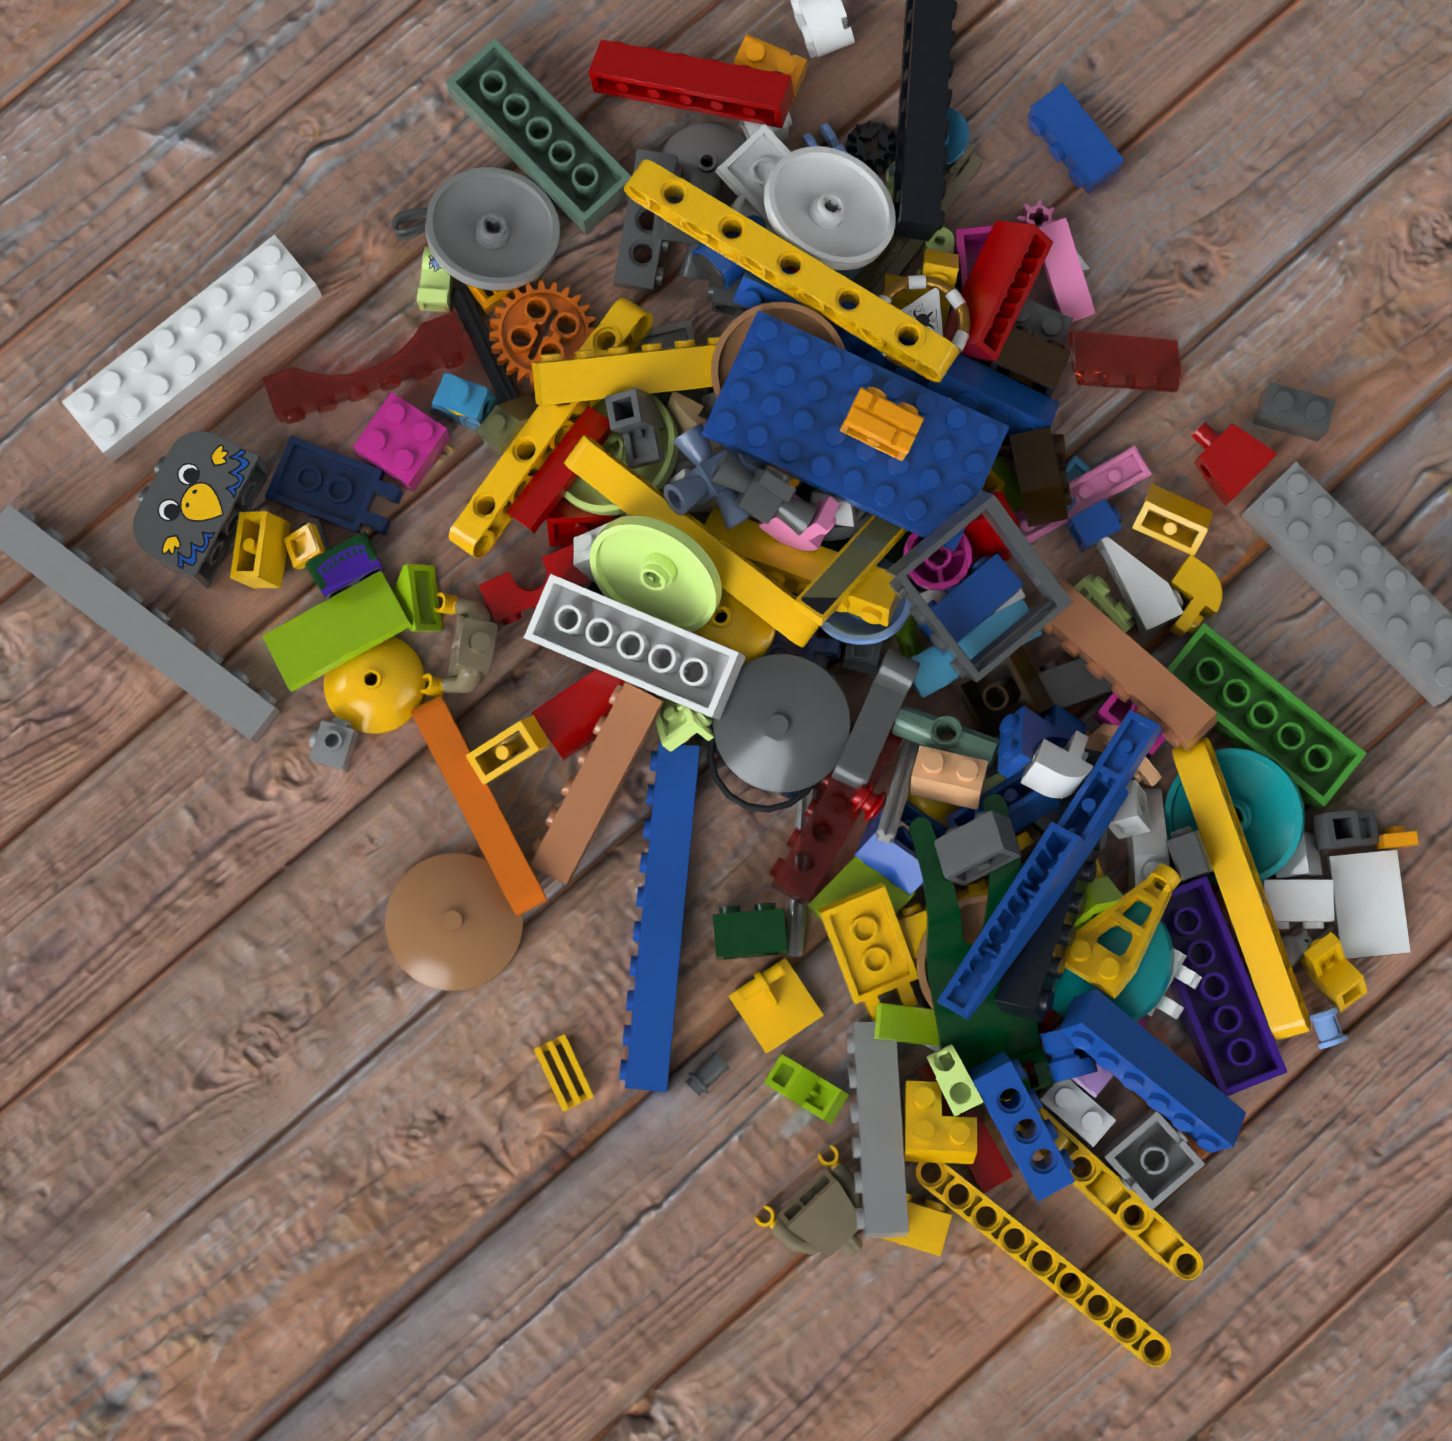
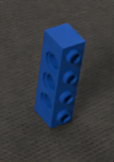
[967,1051,1075,1202]

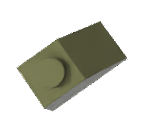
[475,394,539,456]

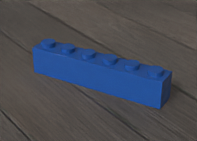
[1059,989,1246,1153]

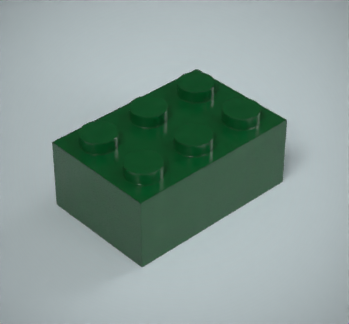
[713,903,787,960]

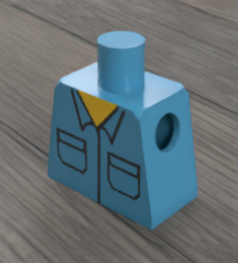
[430,373,500,430]

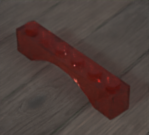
[262,312,470,424]

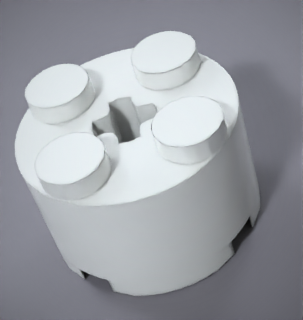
[790,0,855,58]

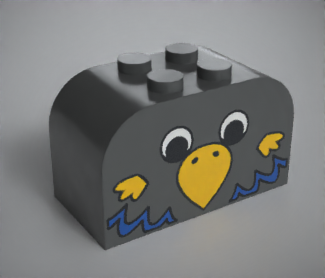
[133,431,271,589]

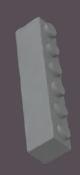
[846,1021,909,1239]

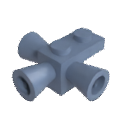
[664,423,767,531]

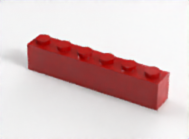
[588,39,794,128]

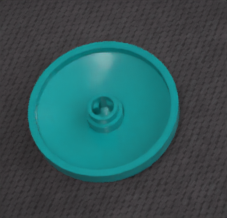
[1164,748,1305,884]
[1052,892,1174,1021]

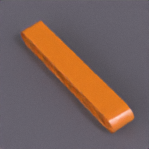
[411,695,548,917]

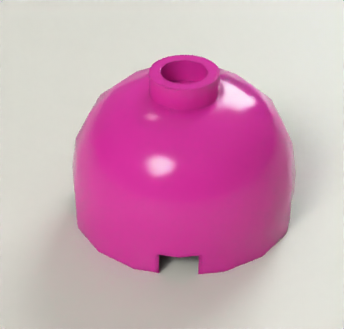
[903,533,972,591]

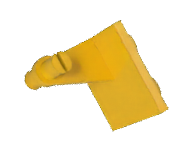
[728,958,824,1054]

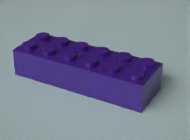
[1151,876,1287,1096]

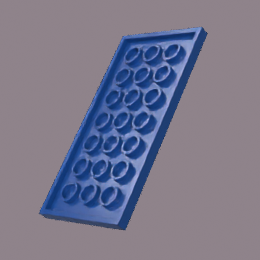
[701,310,1009,552]

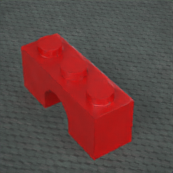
[479,544,589,626]

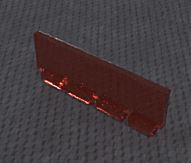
[1068,331,1182,393]

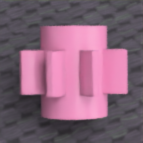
[1016,200,1055,225]

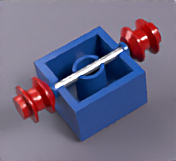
[850,782,955,895]

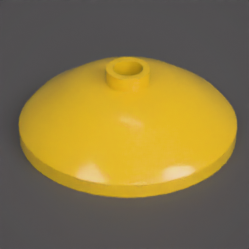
[691,588,776,666]
[324,636,426,734]

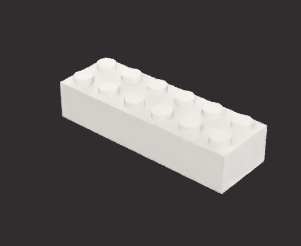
[524,574,746,720]

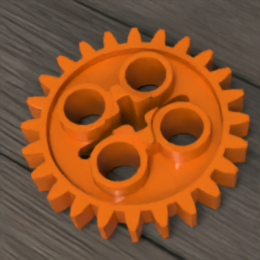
[489,281,596,388]

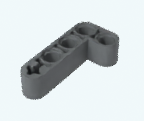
[831,649,921,789]

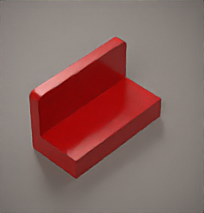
[547,496,615,547]

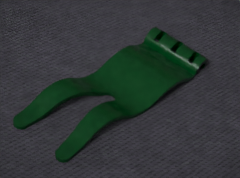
[909,794,1053,1115]

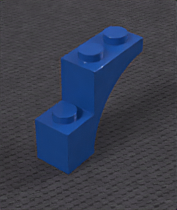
[997,704,1086,779]

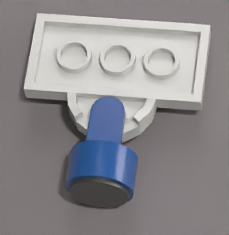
[692,124,791,289]

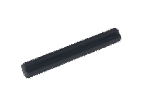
[450,287,519,403]

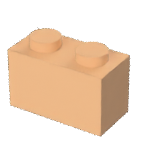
[910,745,988,810]

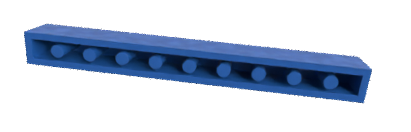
[732,268,1060,435]
[619,742,700,1092]

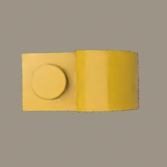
[1169,554,1222,638]
[1300,932,1368,1012]

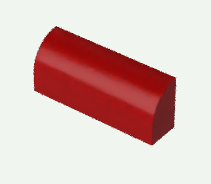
[943,221,1053,361]
[531,669,656,761]

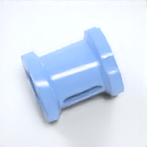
[1309,1007,1349,1049]

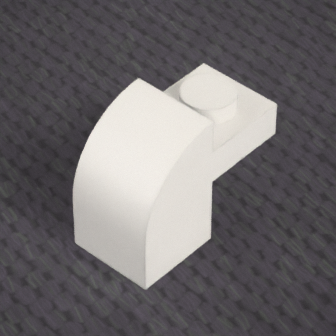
[1020,730,1093,798]

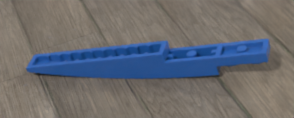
[937,710,1162,1020]

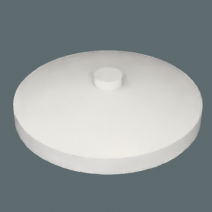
[764,146,896,270]

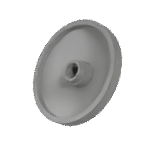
[425,167,560,290]

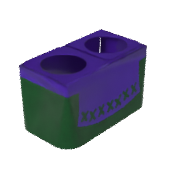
[305,532,385,600]

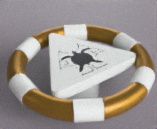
[879,275,971,371]

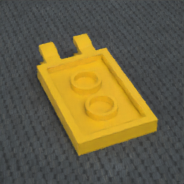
[818,882,918,1022]

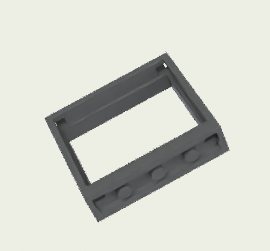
[886,491,1073,682]

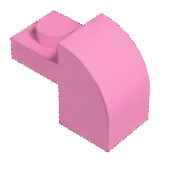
[758,494,840,551]

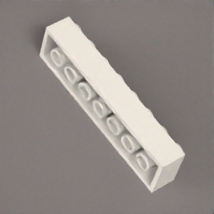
[62,235,323,462]

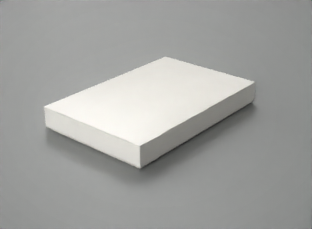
[1326,850,1411,959]

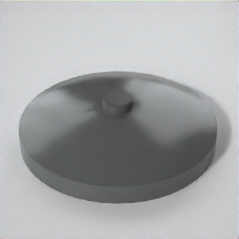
[713,653,852,792]

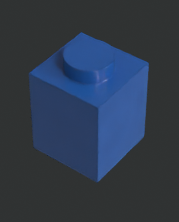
[1065,499,1122,553]

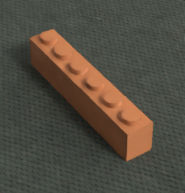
[1035,578,1217,751]
[529,682,665,885]

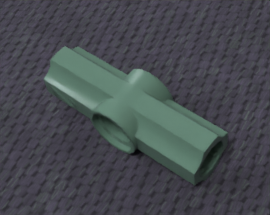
[892,705,999,770]

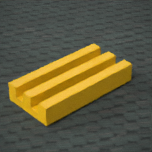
[534,1034,595,1112]

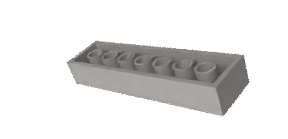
[1240,462,1452,707]

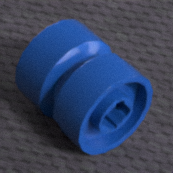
[1040,1030,1098,1083]

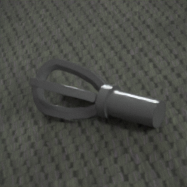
[392,208,428,240]

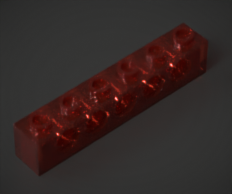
[769,721,903,907]

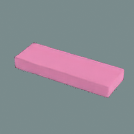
[1038,217,1096,323]

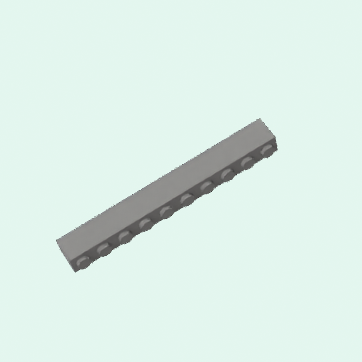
[0,504,281,744]

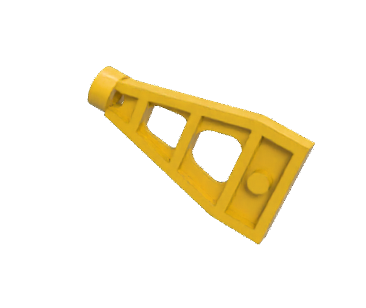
[1064,863,1181,999]

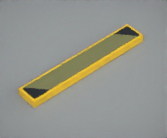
[793,515,907,626]

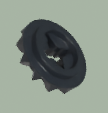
[846,120,897,173]

